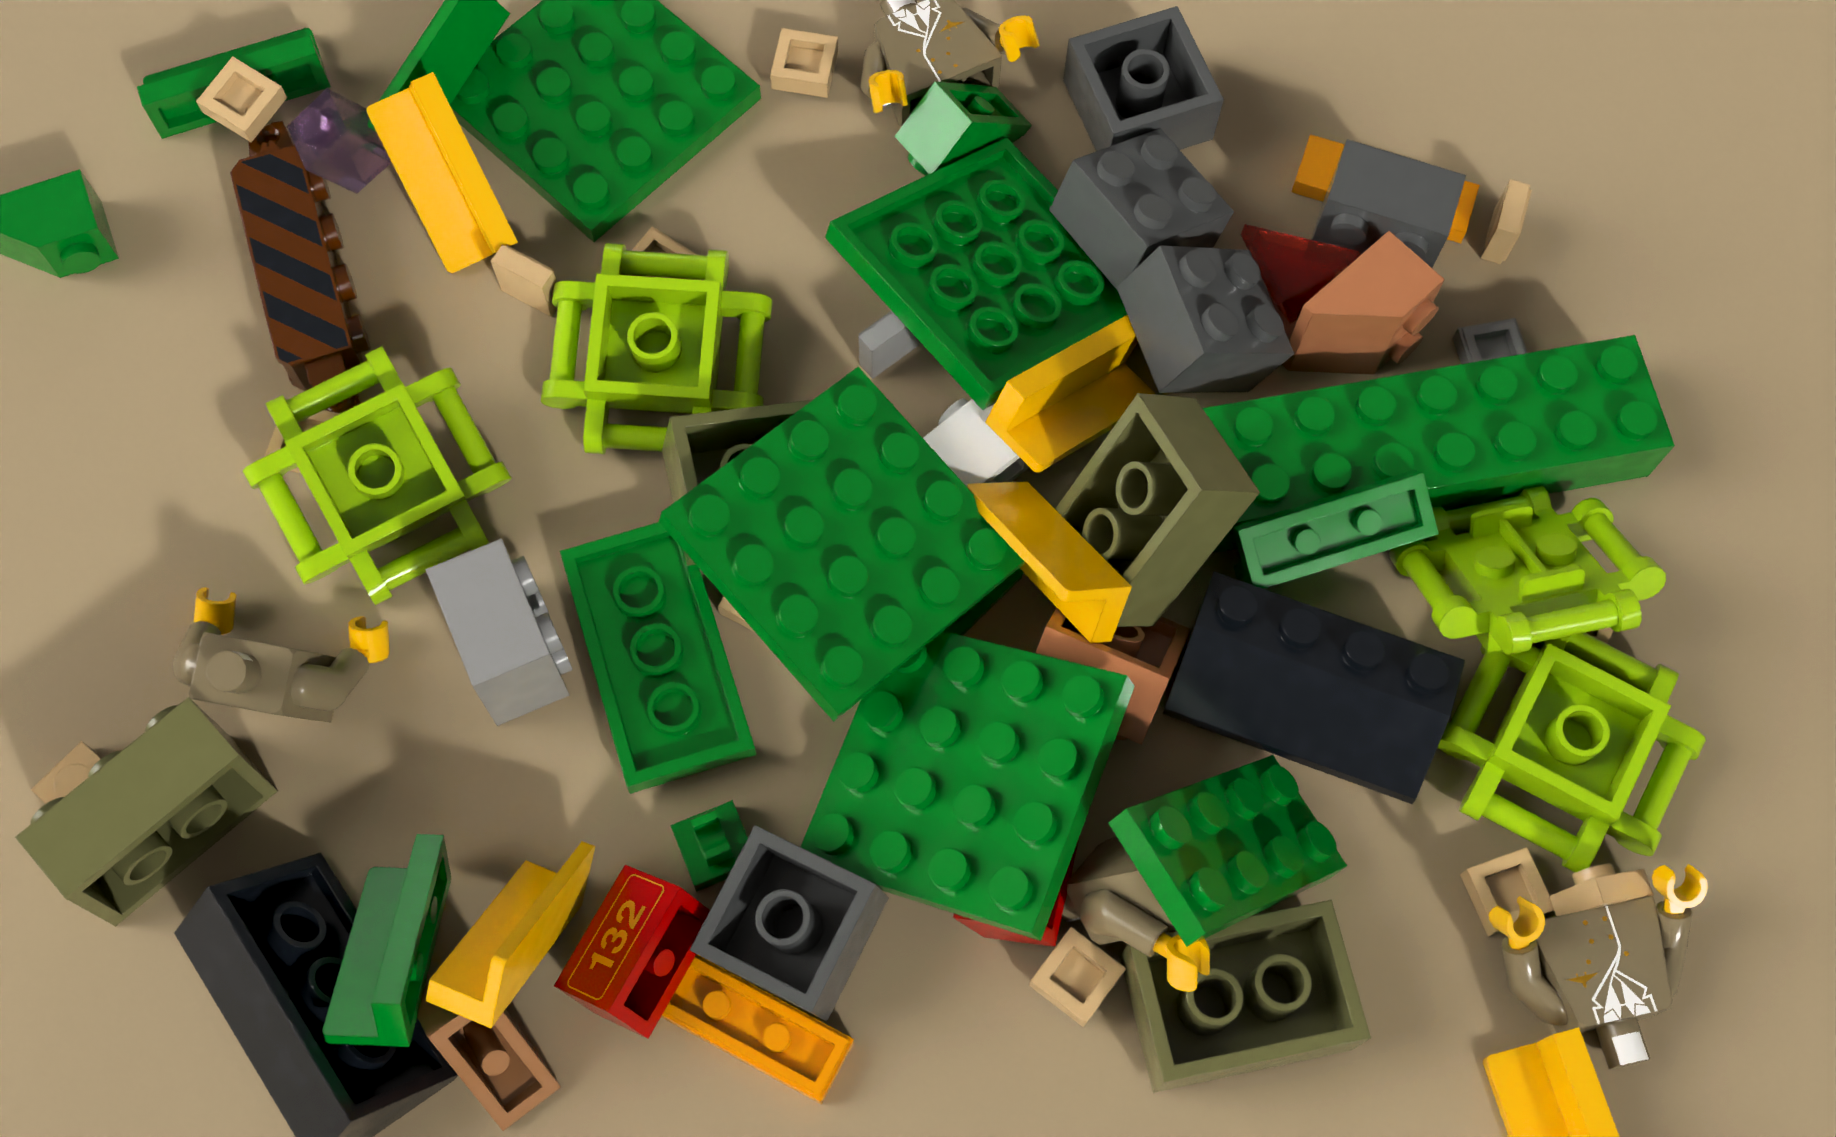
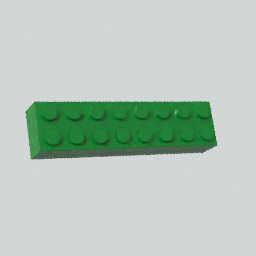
[1203,335,1675,553]

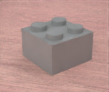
[425,538,573,726]

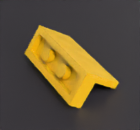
[367,72,518,273]
[985,315,1156,473]
[967,481,1132,643]
[426,841,595,1028]
[1483,1027,1620,1137]

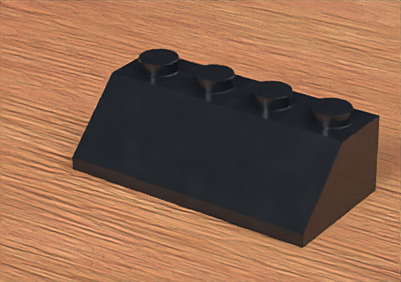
[1162,571,1465,804]
[174,852,458,1137]

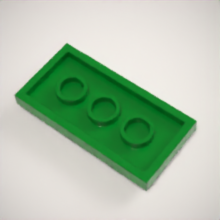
[560,522,756,794]
[1108,755,1347,947]

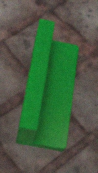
[362,0,510,138]
[137,28,331,139]
[1232,470,1439,589]
[322,834,452,1047]

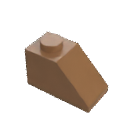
[417,984,561,1131]

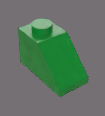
[894,81,1032,176]
[0,169,119,278]

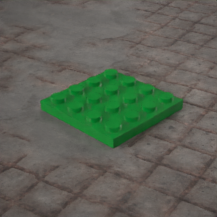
[450,0,761,242]
[825,137,1127,410]
[659,367,1025,722]
[800,631,1135,941]

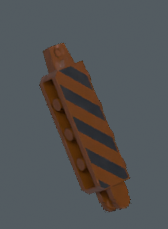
[230,121,371,414]

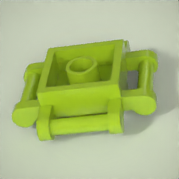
[541,243,773,454]
[243,346,512,605]
[1389,485,1666,655]
[1437,633,1706,873]

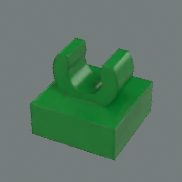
[670,800,748,892]

